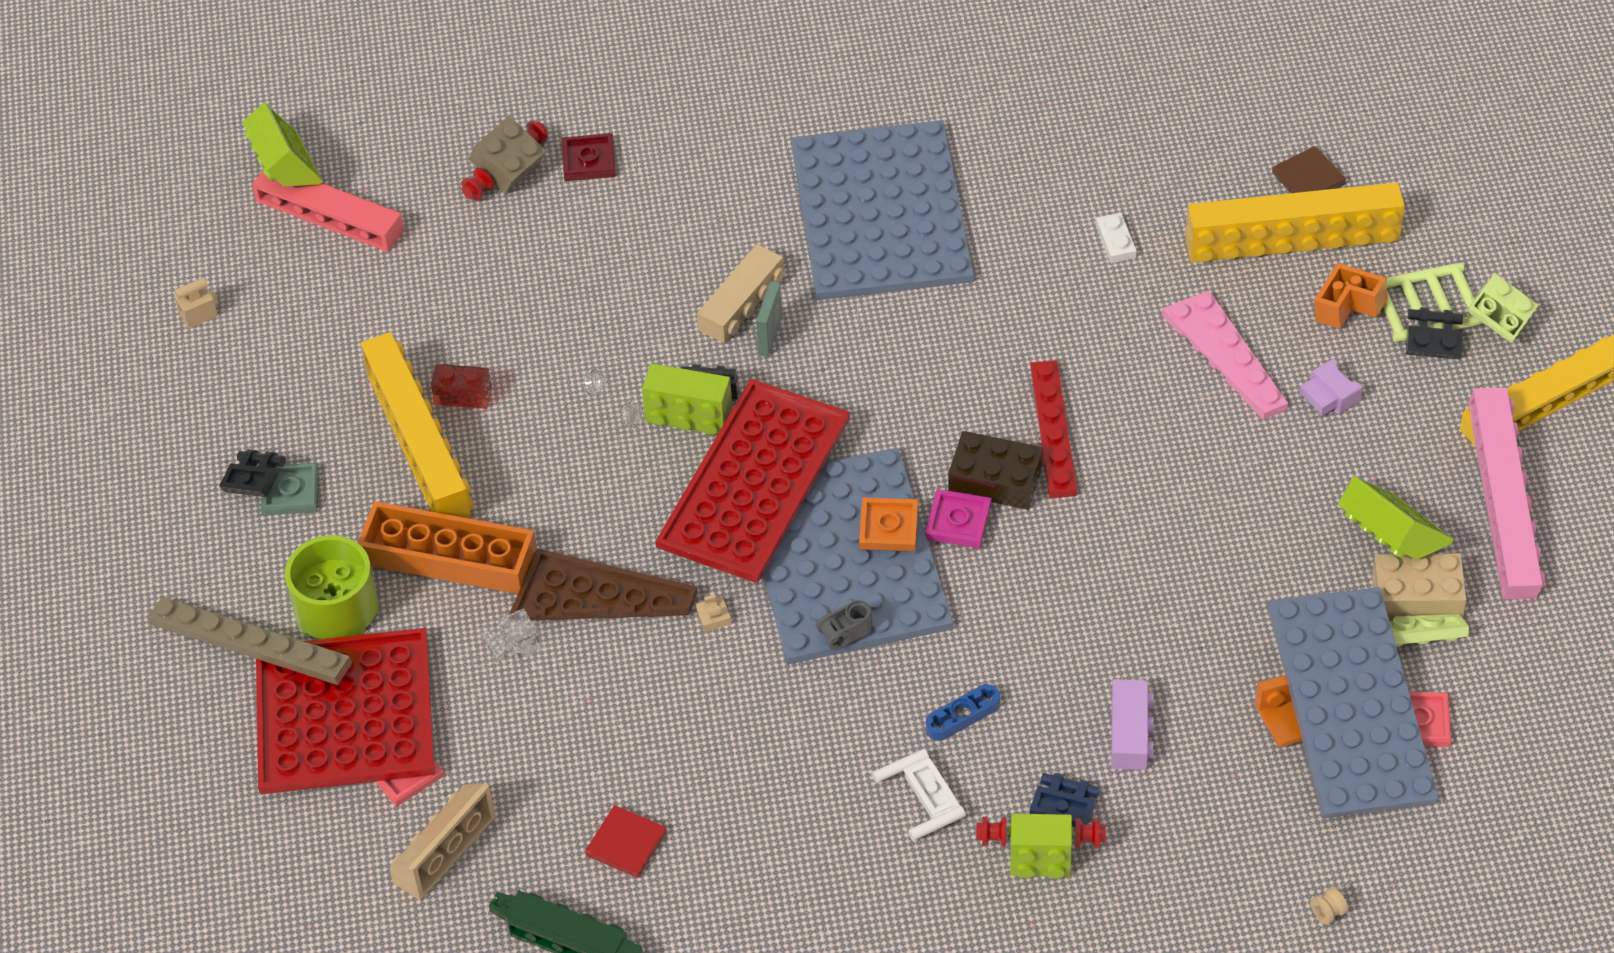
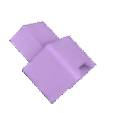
[1299,358,1363,416]

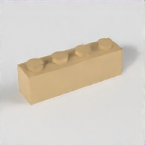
[697,244,785,343]

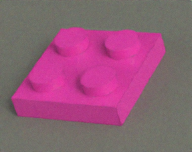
[925,489,991,549]

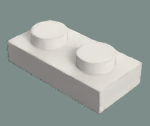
[1096,213,1136,263]

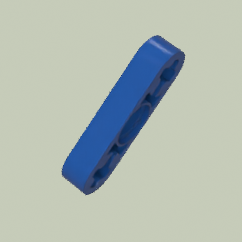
[926,684,1000,741]

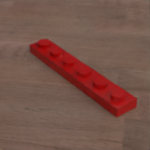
[1030,360,1077,499]

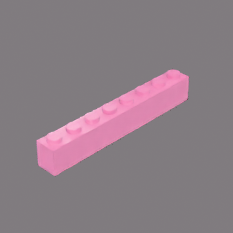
[1468,387,1545,600]

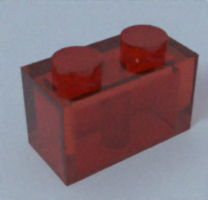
[431,364,492,409]

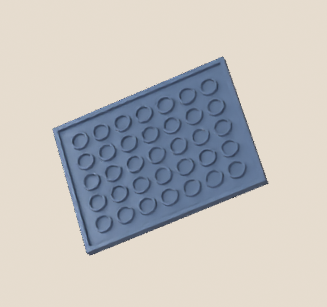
[791,120,974,300]
[762,447,953,665]

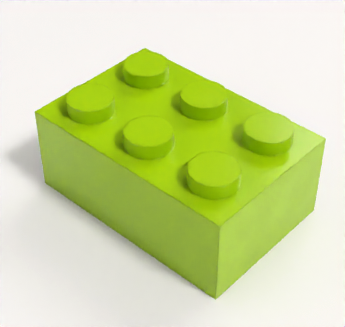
[642,363,733,435]

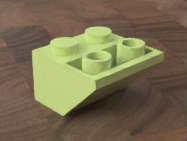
[1467,273,1538,343]

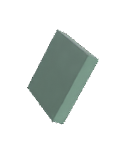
[756,281,783,357]
[261,463,319,516]

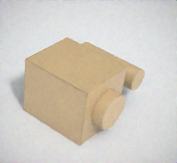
[174,277,219,329]

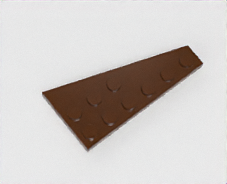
[509,549,698,621]

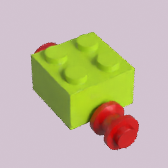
[976,814,1106,879]

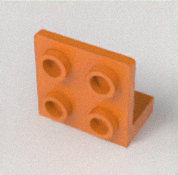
[1254,675,1302,747]

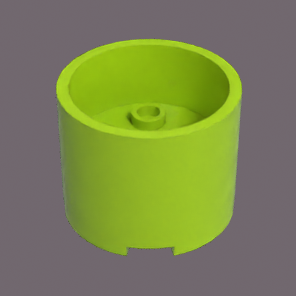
[285,535,379,639]

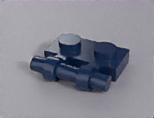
[1030,773,1100,828]

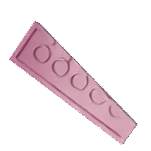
[1162,291,1288,420]

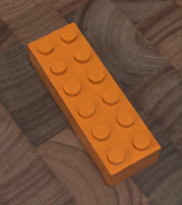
[358,501,537,594]

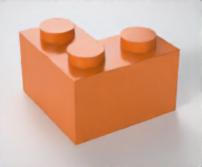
[1314,263,1388,329]

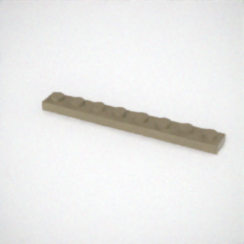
[147,597,352,685]

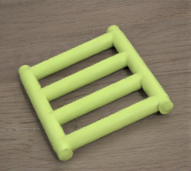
[1383,263,1485,342]

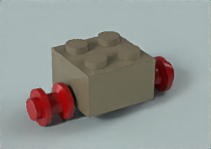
[461,115,548,201]

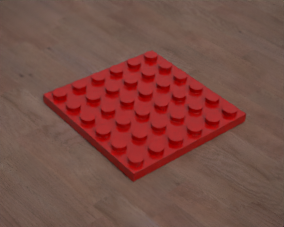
[256,627,435,794]

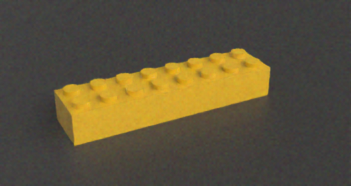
[1185,182,1405,263]
[360,332,474,519]

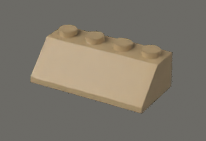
[389,783,495,901]

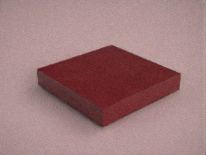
[562,133,616,181]

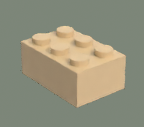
[1372,553,1466,621]

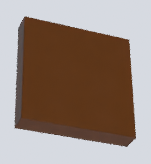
[1272,146,1346,193]

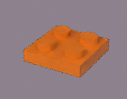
[859,497,918,551]

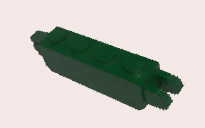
[489,890,643,953]

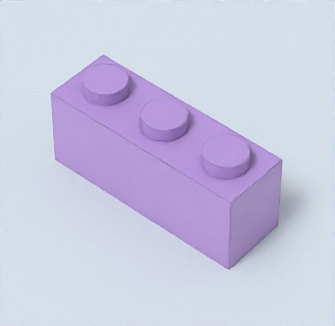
[1111,679,1153,770]

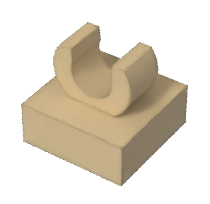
[695,594,731,632]

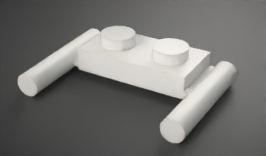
[872,749,966,841]

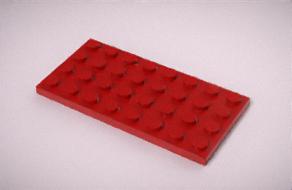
[655,378,850,584]

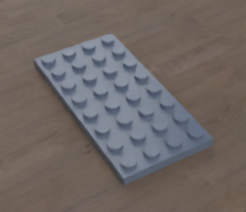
[1267,587,1439,819]

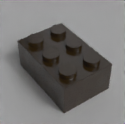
[948,431,1043,510]

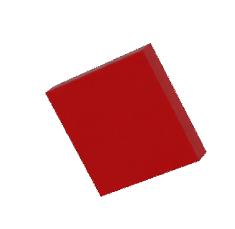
[585,805,666,878]

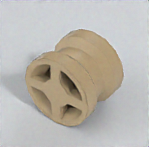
[1310,887,1348,925]

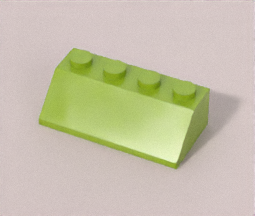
[242,102,323,186]
[1337,476,1454,559]

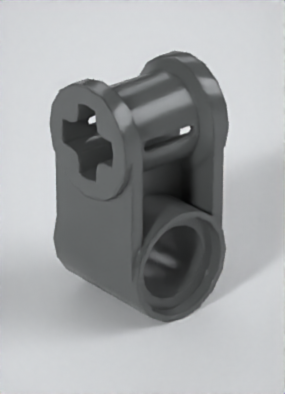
[816,600,873,650]

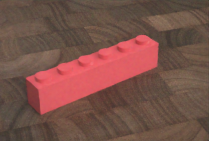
[252,171,404,252]

